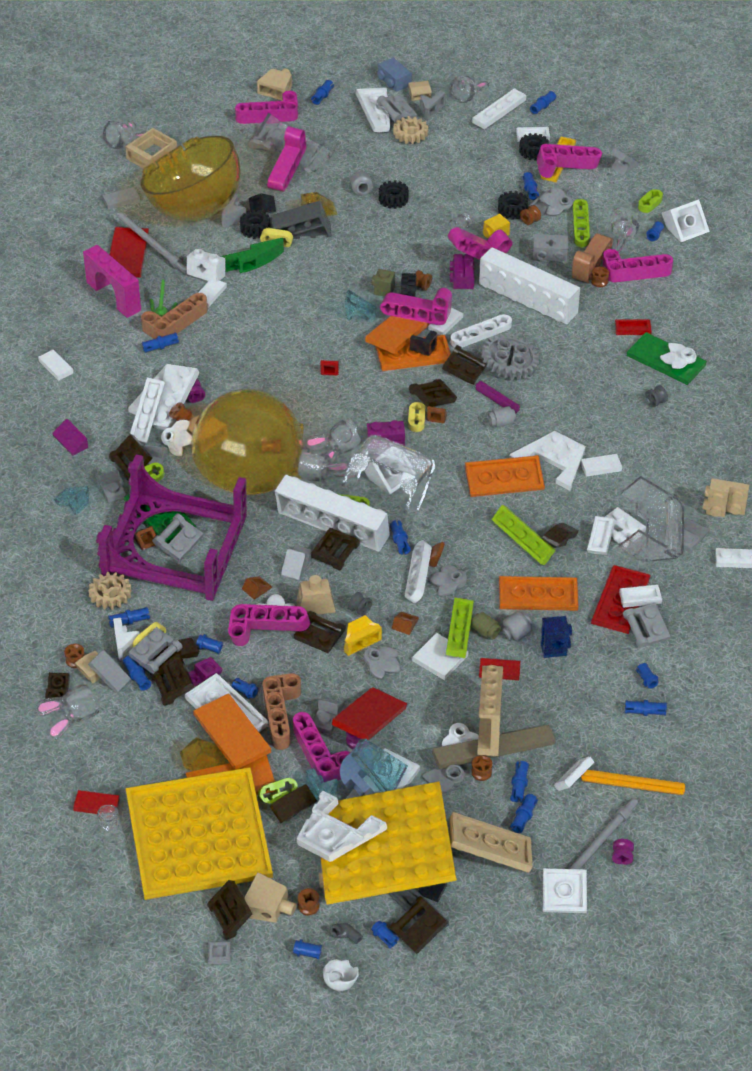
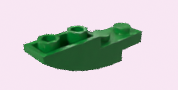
[220,238,284,274]

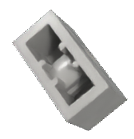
[533,234,568,262]

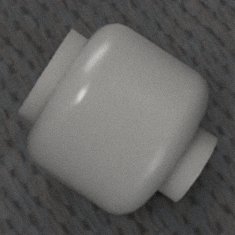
[350,171,373,196]
[502,611,532,641]

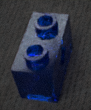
[540,616,572,658]

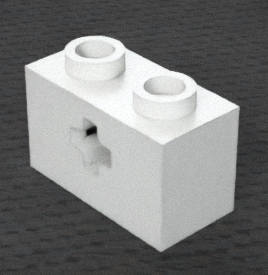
[187,249,225,282]

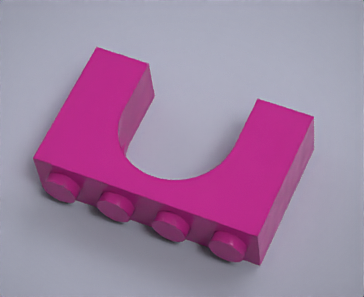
[83,245,141,318]

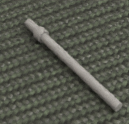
[118,212,187,274]
[569,798,638,869]

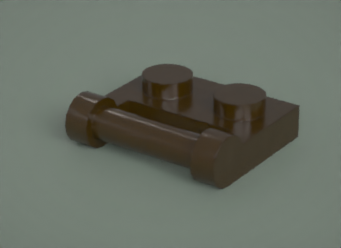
[442,345,487,385]
[409,379,457,407]
[109,434,153,481]
[311,528,360,571]
[294,611,346,654]
[150,654,195,706]
[207,880,253,940]
[389,896,448,954]

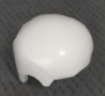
[323,959,359,991]

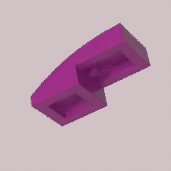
[186,657,223,693]

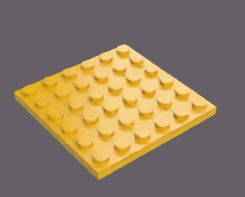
[126,767,273,900]
[321,781,457,905]

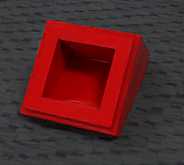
[320,360,339,376]

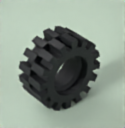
[519,133,549,161]
[379,180,409,209]
[498,191,528,220]
[240,210,271,239]
[401,273,416,297]

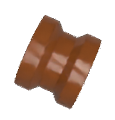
[520,205,541,226]
[591,266,609,287]
[415,270,432,291]
[169,402,192,421]
[64,643,85,668]
[471,755,492,781]
[298,888,320,916]

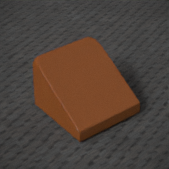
[427,406,447,424]
[134,526,156,551]
[429,542,445,567]
[242,576,272,600]
[392,612,419,635]

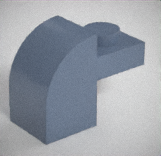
[340,747,375,796]

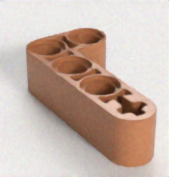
[572,233,613,283]
[141,293,208,339]
[263,673,301,750]

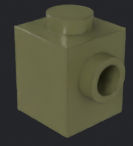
[371,269,395,297]

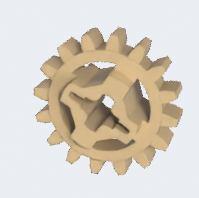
[393,116,428,144]
[89,572,132,610]

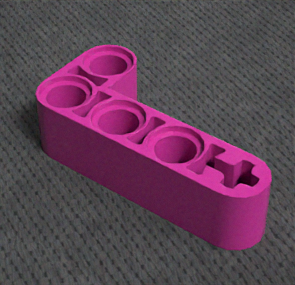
[235,90,298,124]
[267,126,307,192]
[537,144,602,178]
[448,227,513,260]
[602,249,673,282]
[380,288,452,325]
[228,604,310,646]
[293,712,351,784]

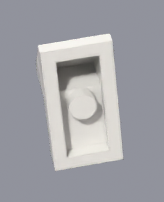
[113,618,140,661]

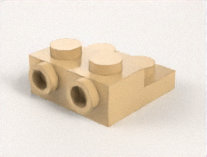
[703,478,749,517]

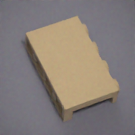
[477,665,503,756]

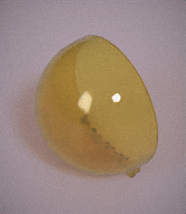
[141,136,241,222]
[191,389,304,495]

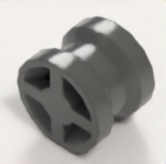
[645,385,668,407]
[348,592,372,616]

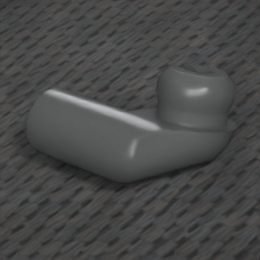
[329,923,363,944]

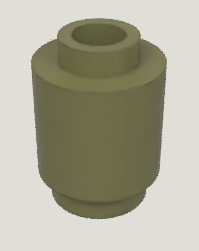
[471,612,501,640]

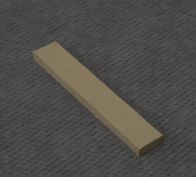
[432,725,556,769]

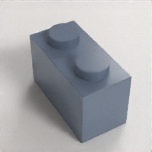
[377,57,412,92]

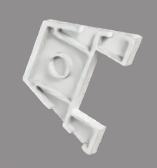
[509,431,586,491]
[296,791,387,862]

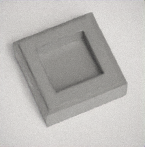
[208,942,231,965]

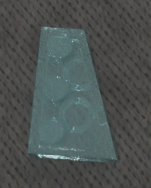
[351,739,408,792]

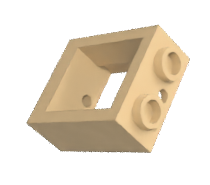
[125,128,177,172]

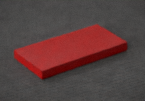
[109,227,149,278]
[591,565,651,634]
[332,687,407,742]

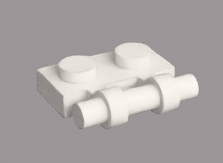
[605,507,646,546]

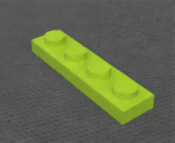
[491,505,556,565]
[446,597,474,658]

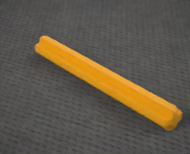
[581,770,685,795]

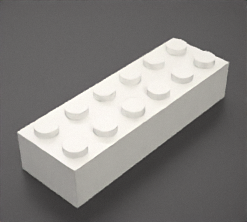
[479,247,580,324]
[275,475,390,552]

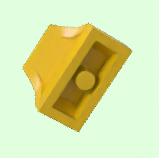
[344,615,382,656]

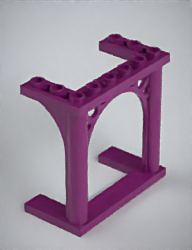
[96,454,247,601]

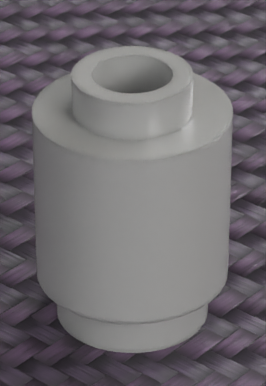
[488,406,516,428]

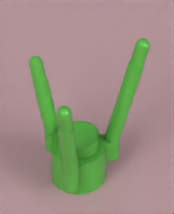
[150,279,177,317]

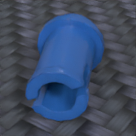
[646,221,664,241]
[196,634,223,654]
[636,663,658,689]
[231,678,259,699]
[371,921,399,948]
[293,939,322,959]

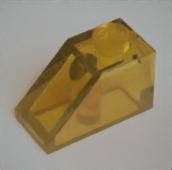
[301,192,337,216]
[180,737,229,771]

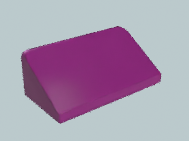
[52,419,88,456]

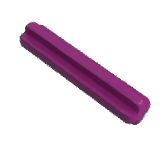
[475,381,520,414]

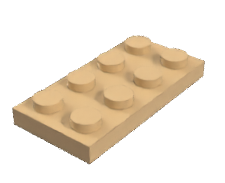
[449,812,533,873]

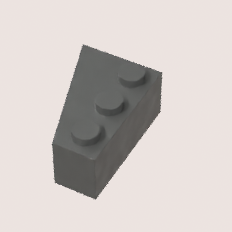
[272,201,332,239]

